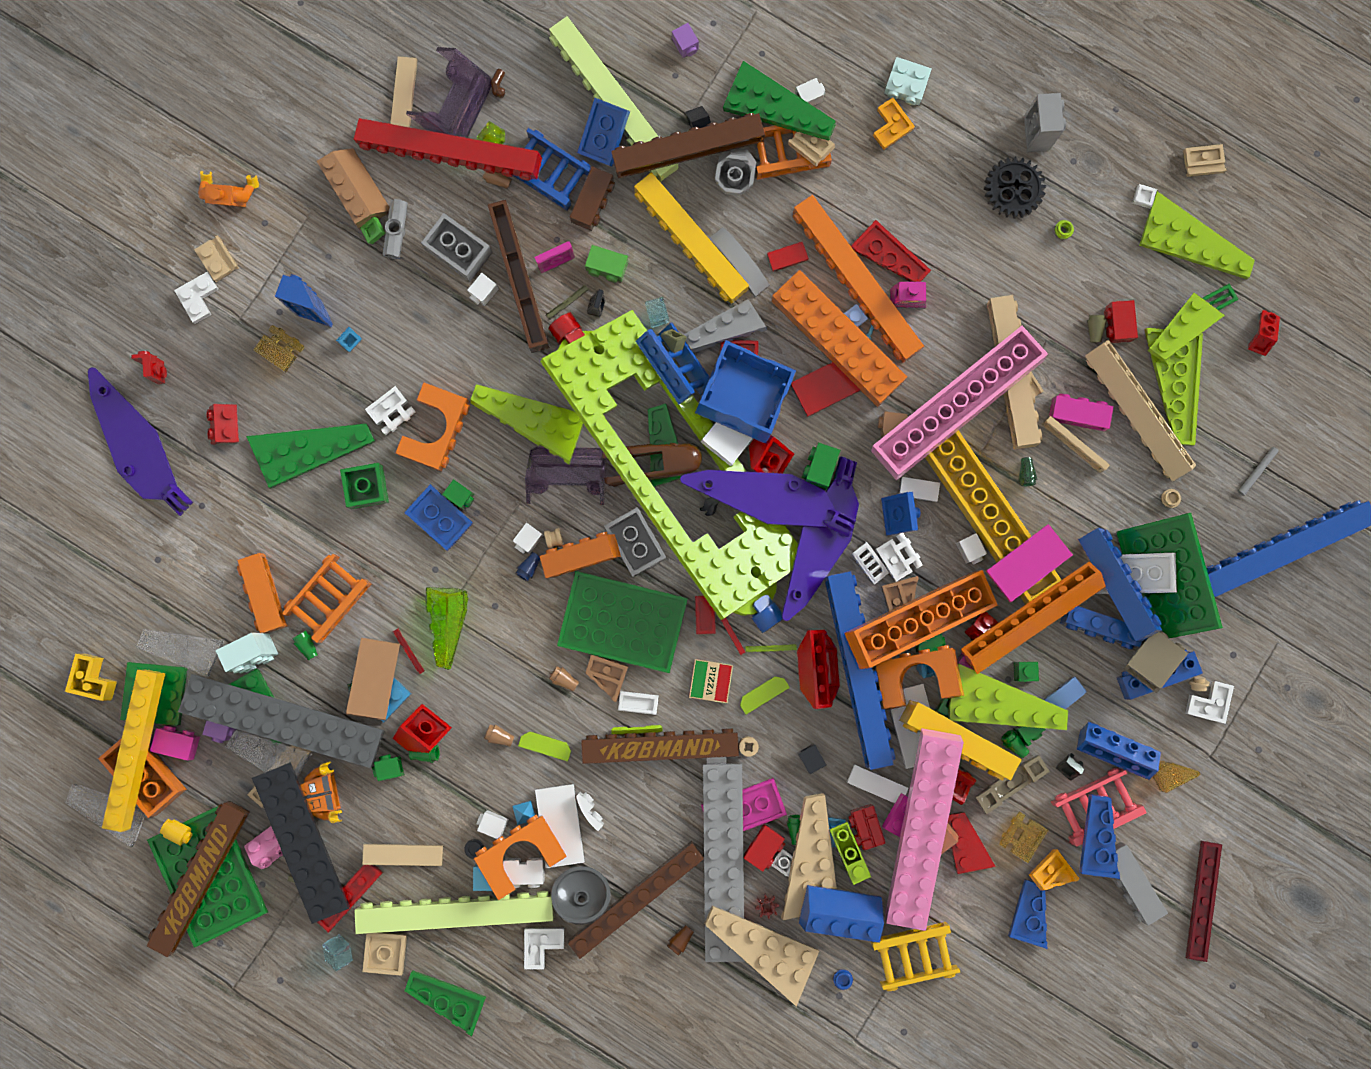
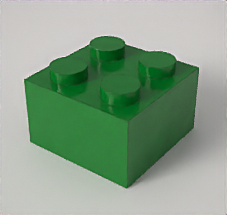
[802,442,841,490]
[340,463,389,510]

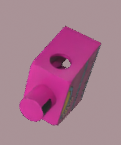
[890,282,926,308]

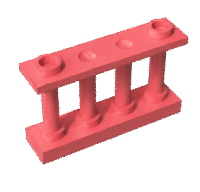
[1051,767,1147,847]

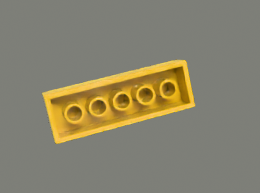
[899,700,1022,781]

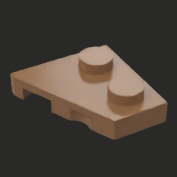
[881,576,918,612]
[585,654,628,702]

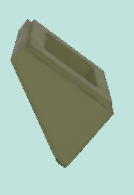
[661,329,687,353]

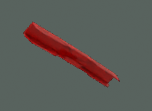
[393,628,425,674]

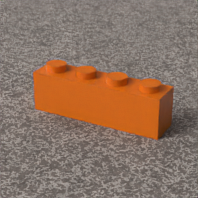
[540,532,621,578]
[237,553,288,633]

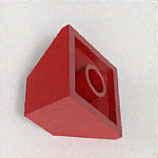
[749,435,794,474]
[392,704,452,753]

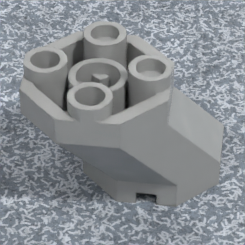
[715,148,756,196]

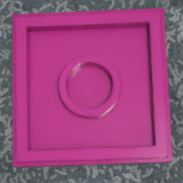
[535,241,575,273]

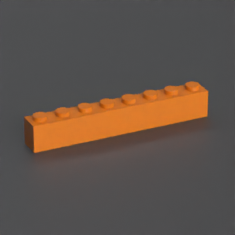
[961,562,1106,674]

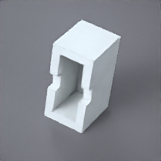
[503,857,545,888]

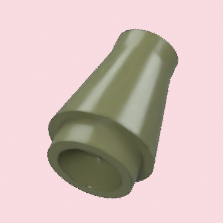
[1087,315,1107,343]

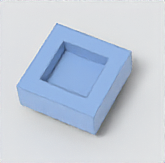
[844,304,868,327]

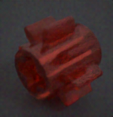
[755,893,779,920]

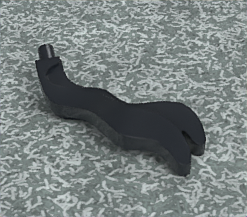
[700,497,720,516]

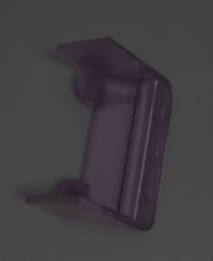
[406,47,491,138]
[525,447,606,505]

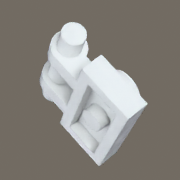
[365,386,416,435]
[875,533,923,582]

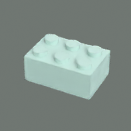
[215,633,278,674]

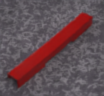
[720,617,745,655]

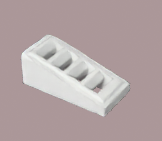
[850,542,889,585]

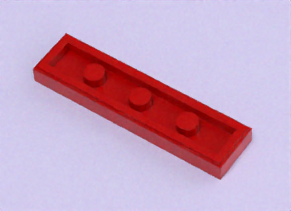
[317,865,383,933]

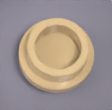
[1161,489,1181,508]
[1189,676,1210,691]

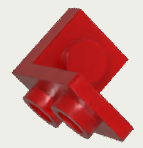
[1248,310,1280,356]

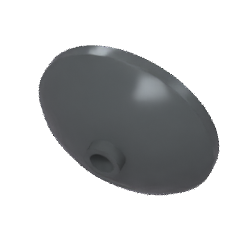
[551,866,611,925]

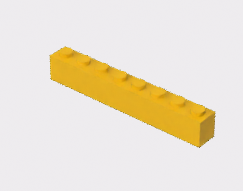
[634,172,749,304]
[102,670,165,832]

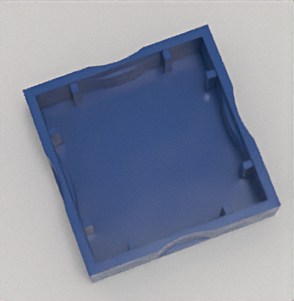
[695,340,796,444]

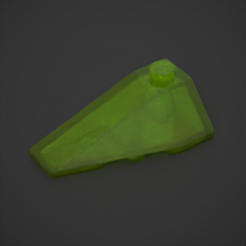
[426,587,468,670]

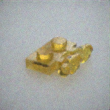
[253,325,304,372]
[999,811,1049,863]

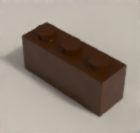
[570,166,615,231]

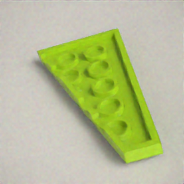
[1139,191,1255,279]
[1144,328,1203,446]
[470,384,583,465]
[948,664,1068,730]

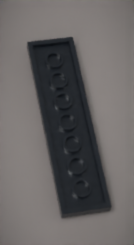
[252,762,350,924]

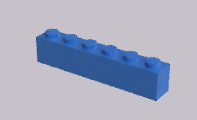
[1078,528,1162,641]

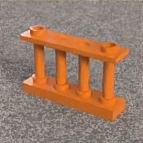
[755,126,832,180]
[282,554,372,643]

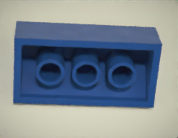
[275,274,333,327]
[799,885,884,943]

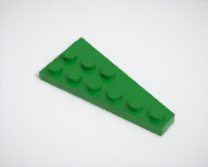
[723,61,836,141]
[246,424,375,489]

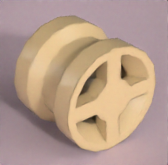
[544,528,564,550]
[739,736,759,757]

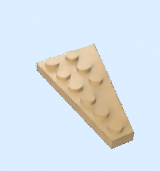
[781,793,837,920]
[704,905,819,1007]

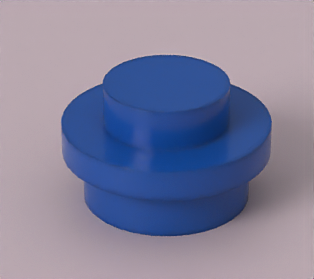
[833,969,853,990]

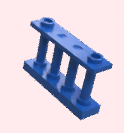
[513,128,591,211]
[635,323,710,404]

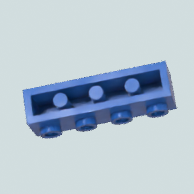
[1060,606,1142,650]
[1116,649,1203,700]
[1077,722,1161,780]

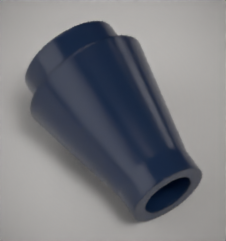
[515,552,540,582]

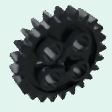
[984,156,1046,219]

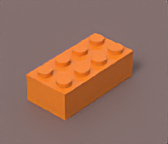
[98,738,187,818]

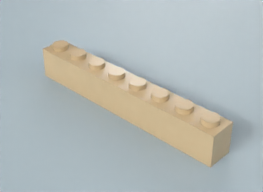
[987,295,1042,450]
[1085,340,1196,482]

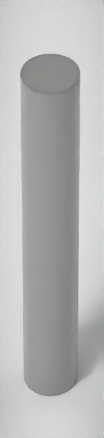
[1238,447,1279,496]

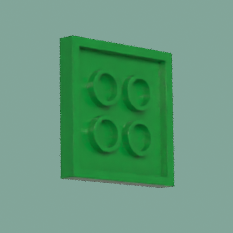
[120,662,188,726]

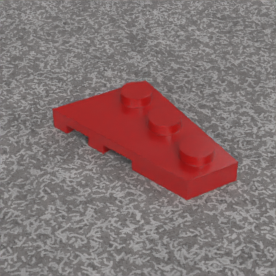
[948,812,996,874]

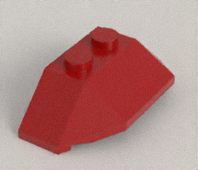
[797,629,840,709]

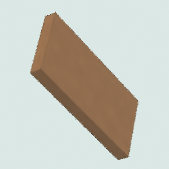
[346,638,400,721]

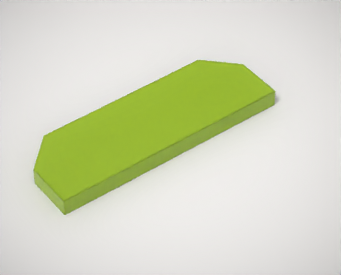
[740,676,790,715]
[518,731,571,761]

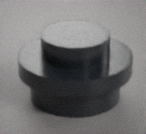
[464,839,484,859]

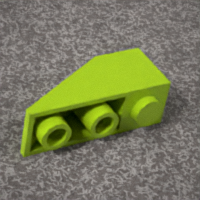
[829,822,871,885]

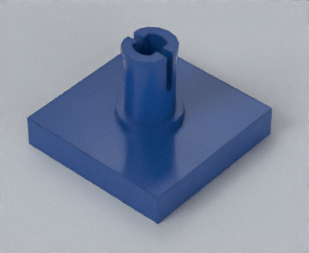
[881,492,921,536]

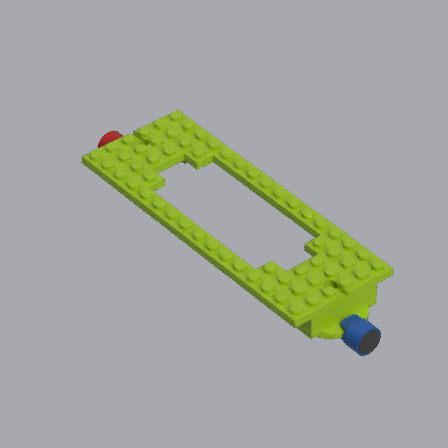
[540,310,798,633]

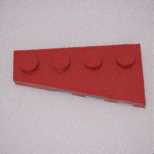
[851,220,931,282]

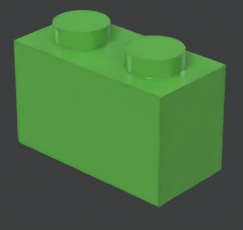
[585,245,629,283]

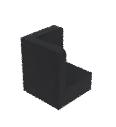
[797,743,826,774]

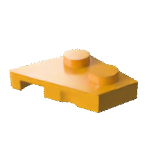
[1029,849,1080,890]

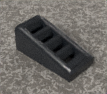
[587,289,606,317]

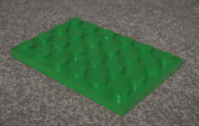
[1116,513,1223,640]
[557,571,688,673]
[147,806,268,948]

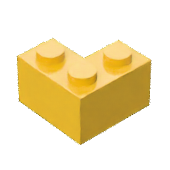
[65,654,117,701]

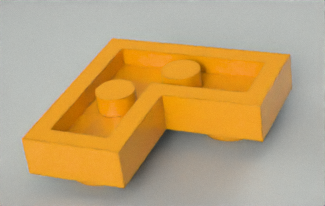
[873,97,915,150]

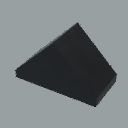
[685,106,711,128]

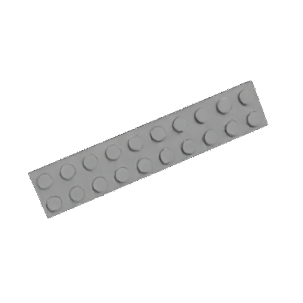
[703,763,745,962]

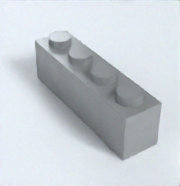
[1112,842,1168,926]

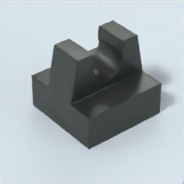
[1056,753,1084,781]

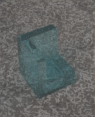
[645,297,669,328]
[322,934,353,971]

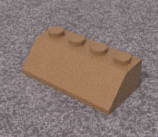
[317,148,390,230]

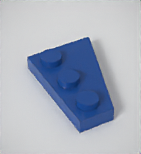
[1008,879,1048,949]

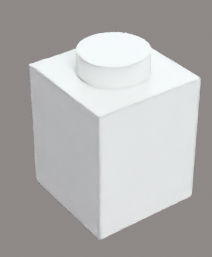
[795,78,825,106]
[467,273,499,306]
[513,522,544,554]
[956,533,987,565]
[476,810,509,839]

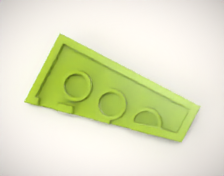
[1147,293,1225,362]

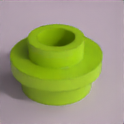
[1054,220,1074,239]

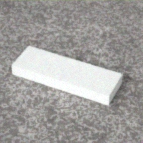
[847,764,908,803]

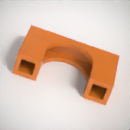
[396,383,470,472]
[876,645,964,710]
[473,815,567,900]

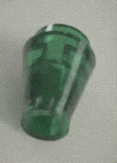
[1018,457,1038,487]

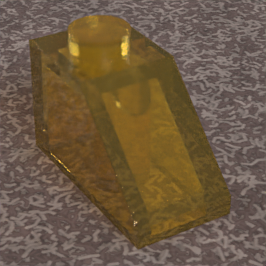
[1153,760,1201,793]

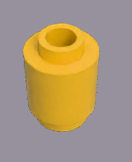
[160,819,192,846]

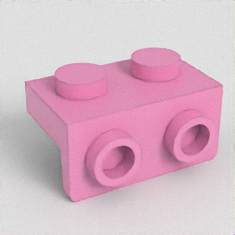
[244,826,283,869]

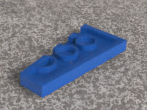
[1079,794,1120,879]

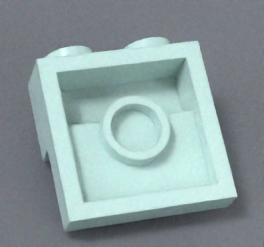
[884,57,932,105]

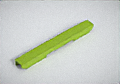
[746,644,797,652]
[611,725,663,734]

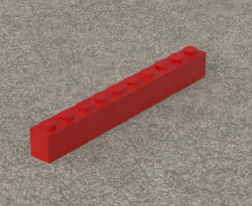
[353,118,542,181]

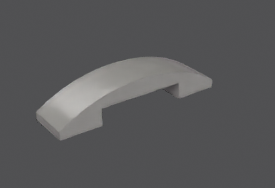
[709,228,770,297]

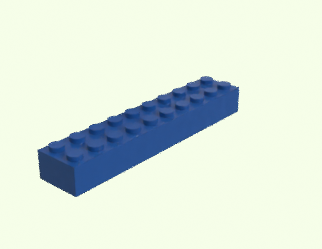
[1206,500,1371,597]
[824,571,895,770]

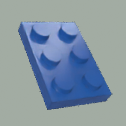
[577,98,630,166]
[404,484,473,551]

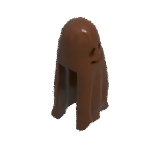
[602,443,702,487]

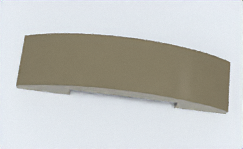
[975,755,1050,814]

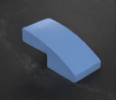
[1043,676,1087,709]

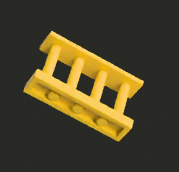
[871,922,960,991]

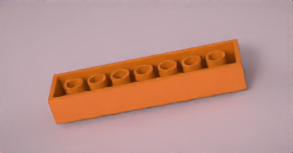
[771,270,907,407]
[844,570,998,669]

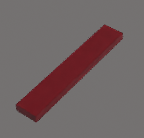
[1185,840,1222,962]

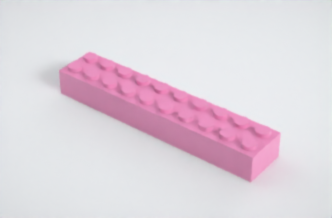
[871,326,1048,480]
[885,728,964,931]

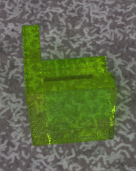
[477,121,505,144]

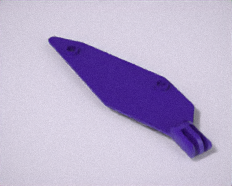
[88,367,193,516]
[782,456,859,621]
[680,470,856,537]

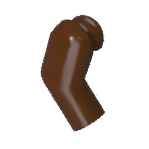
[491,69,505,98]

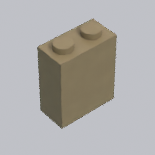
[1124,631,1188,693]

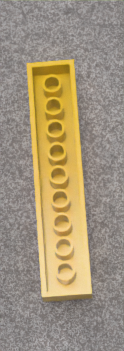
[925,430,1061,605]

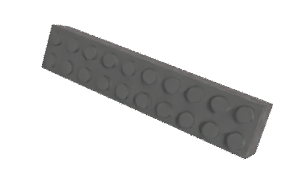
[178,674,385,768]

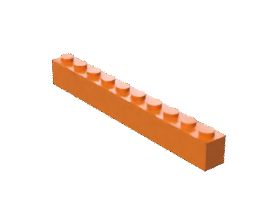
[793,194,924,363]

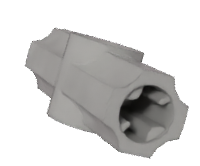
[383,199,408,259]

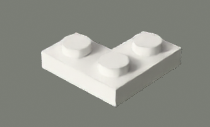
[174,272,219,324]
[1185,681,1234,724]
[524,927,564,969]

